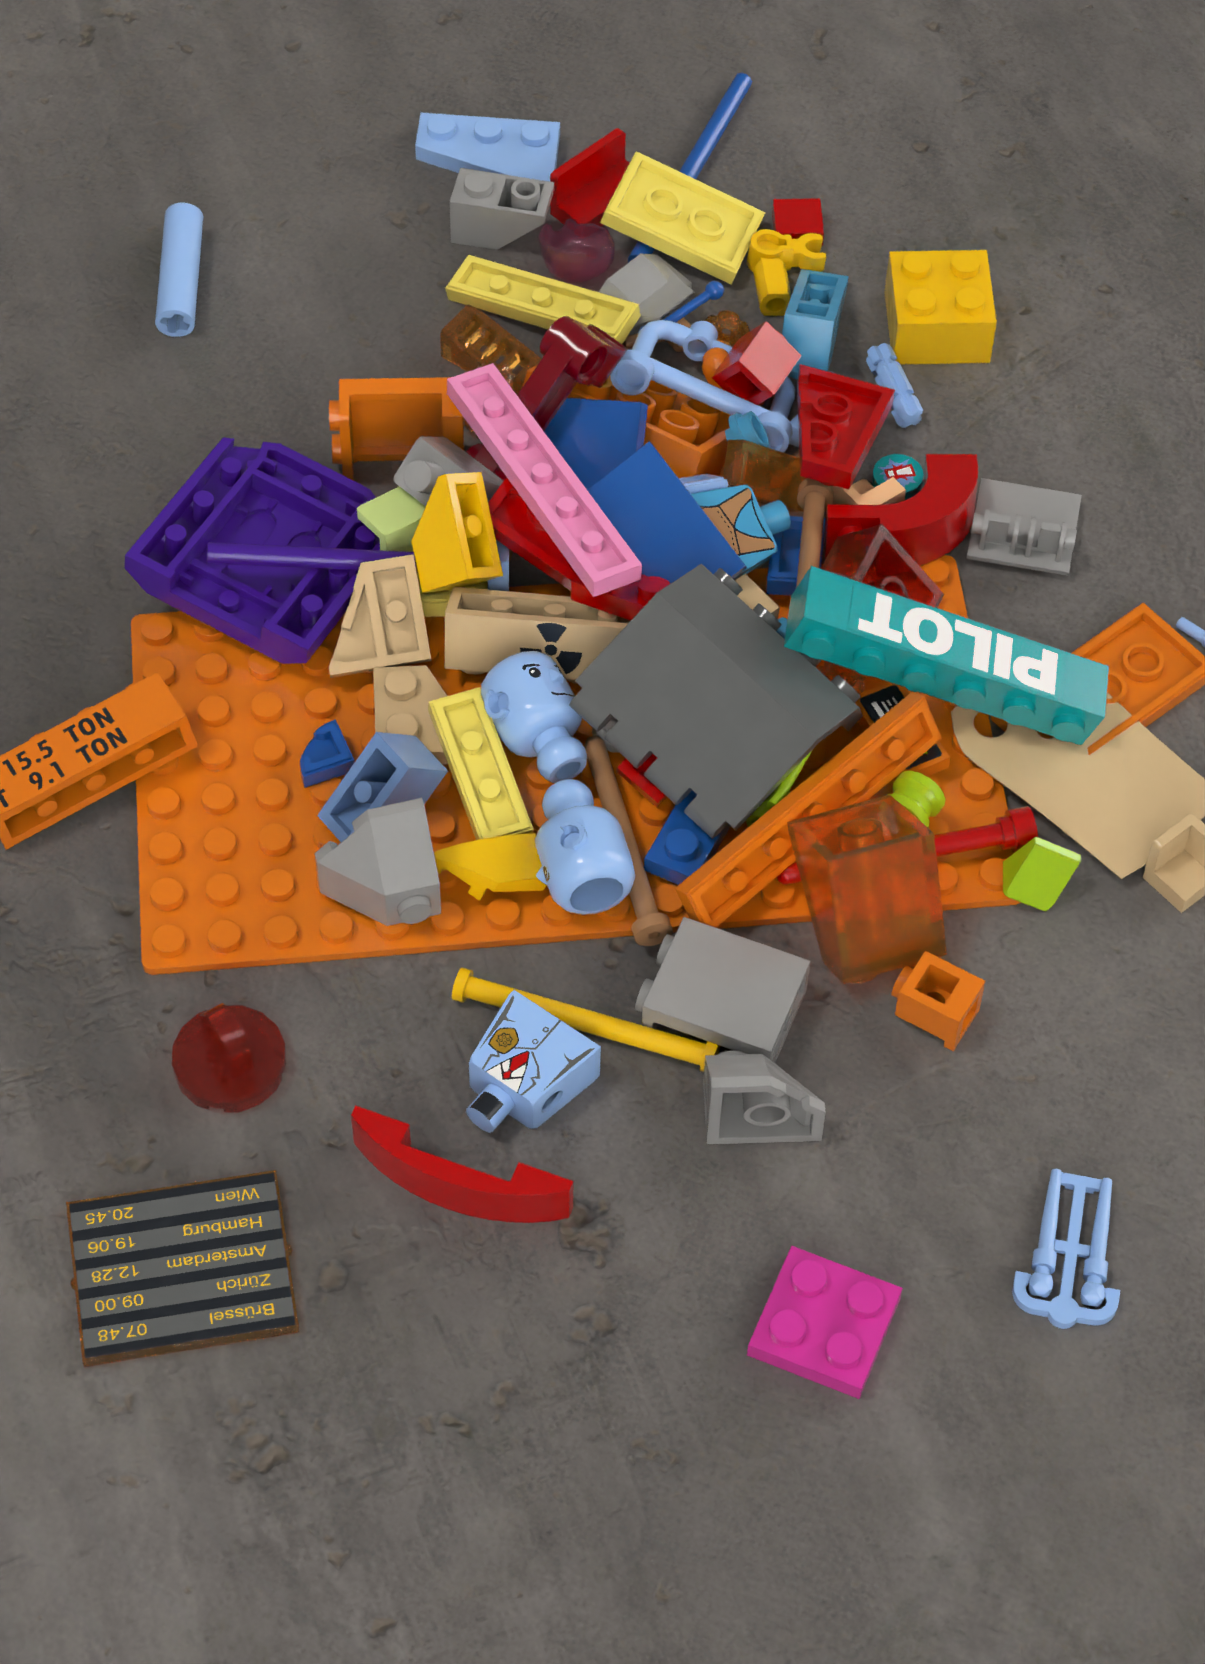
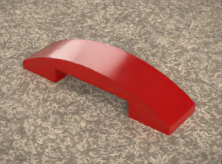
[351,1105,574,1223]

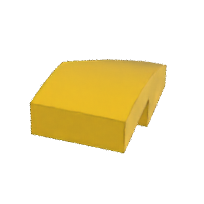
[434,833,546,901]

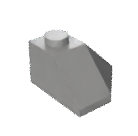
[315,798,441,926]
[703,1050,826,1144]

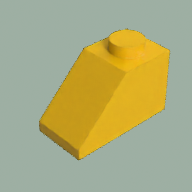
[411,472,503,593]

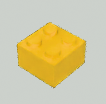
[884,250,997,364]

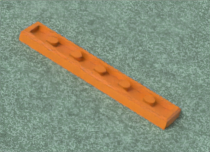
[675,692,942,928]

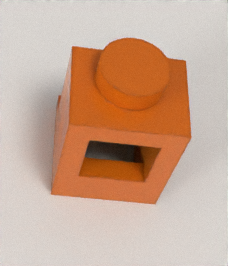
[891,951,986,1051]

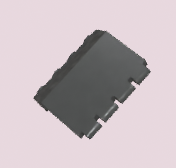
[569,564,863,839]

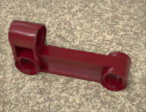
[466,316,627,481]

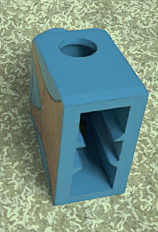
[691,485,791,580]

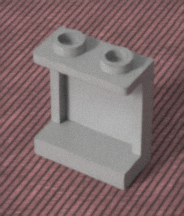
[635,917,810,1063]

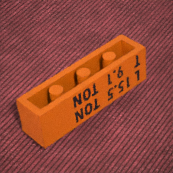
[0,672,198,850]

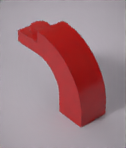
[824,454,978,571]

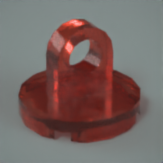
[172,1003,286,1113]

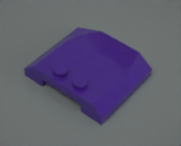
[124,437,380,664]

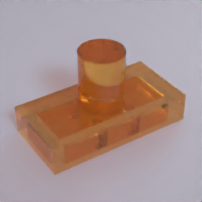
[720,440,808,512]

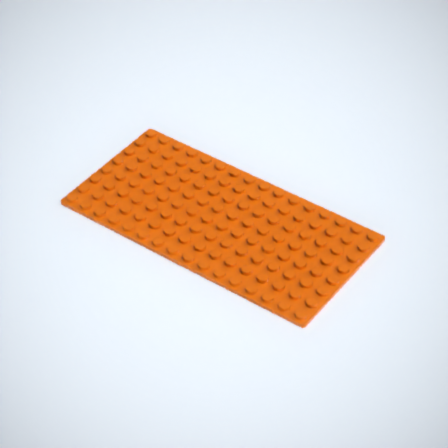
[131,555,1021,975]

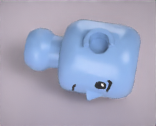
[481,651,587,783]
[535,779,635,915]

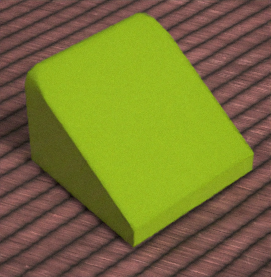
[1003,837,1081,911]

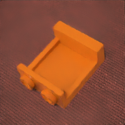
[329,377,464,481]

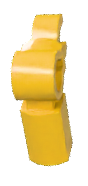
[746,229,827,316]

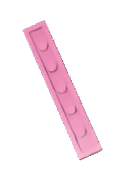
[447,363,642,597]

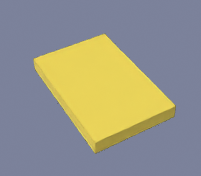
[600,151,765,285]

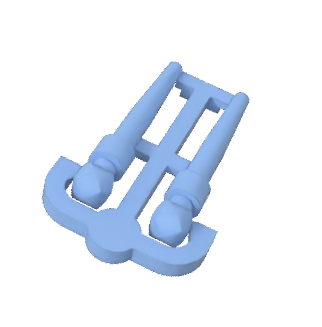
[1012,1169,1120,1329]

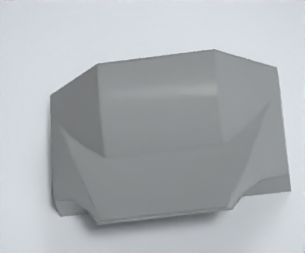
[599,254,695,336]

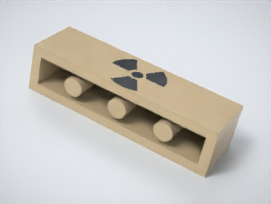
[445,587,630,683]

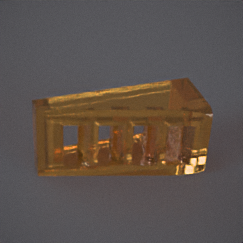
[440,304,542,394]

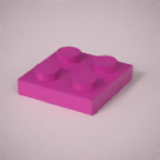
[747,1245,903,1399]

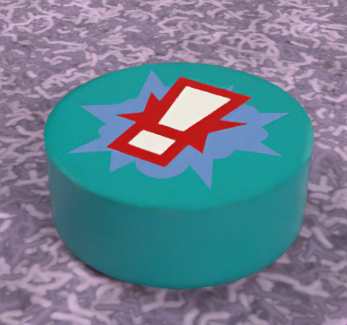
[872,454,924,500]

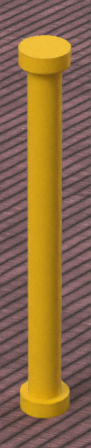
[452,967,720,1073]

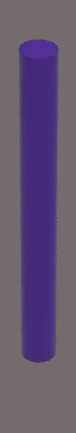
[207,542,418,573]

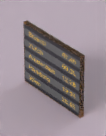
[66,1170,300,1367]

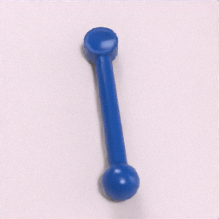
[638,281,724,341]

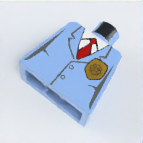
[466,990,601,1133]

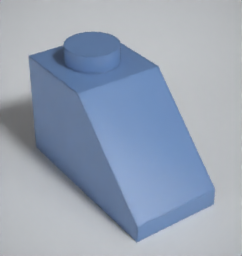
[317,732,448,842]

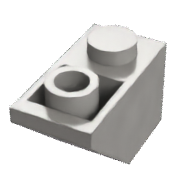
[449,168,554,250]

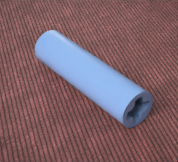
[155,203,203,337]

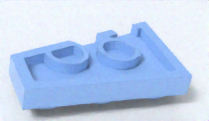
[415,113,560,182]

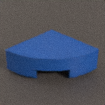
[300,719,355,788]

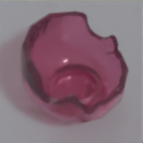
[538,219,615,283]

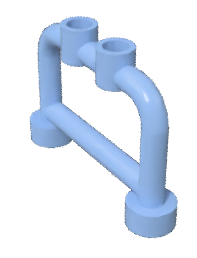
[610,320,795,457]

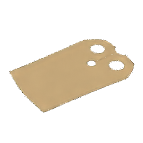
[951,692,1205,879]

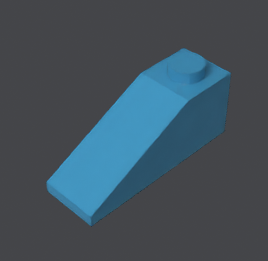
[782,269,849,379]

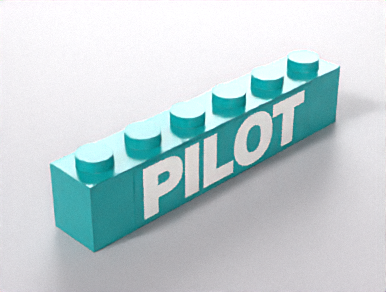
[784,566,1109,745]

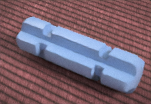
[866,343,923,428]

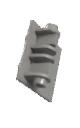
[966,478,1082,576]

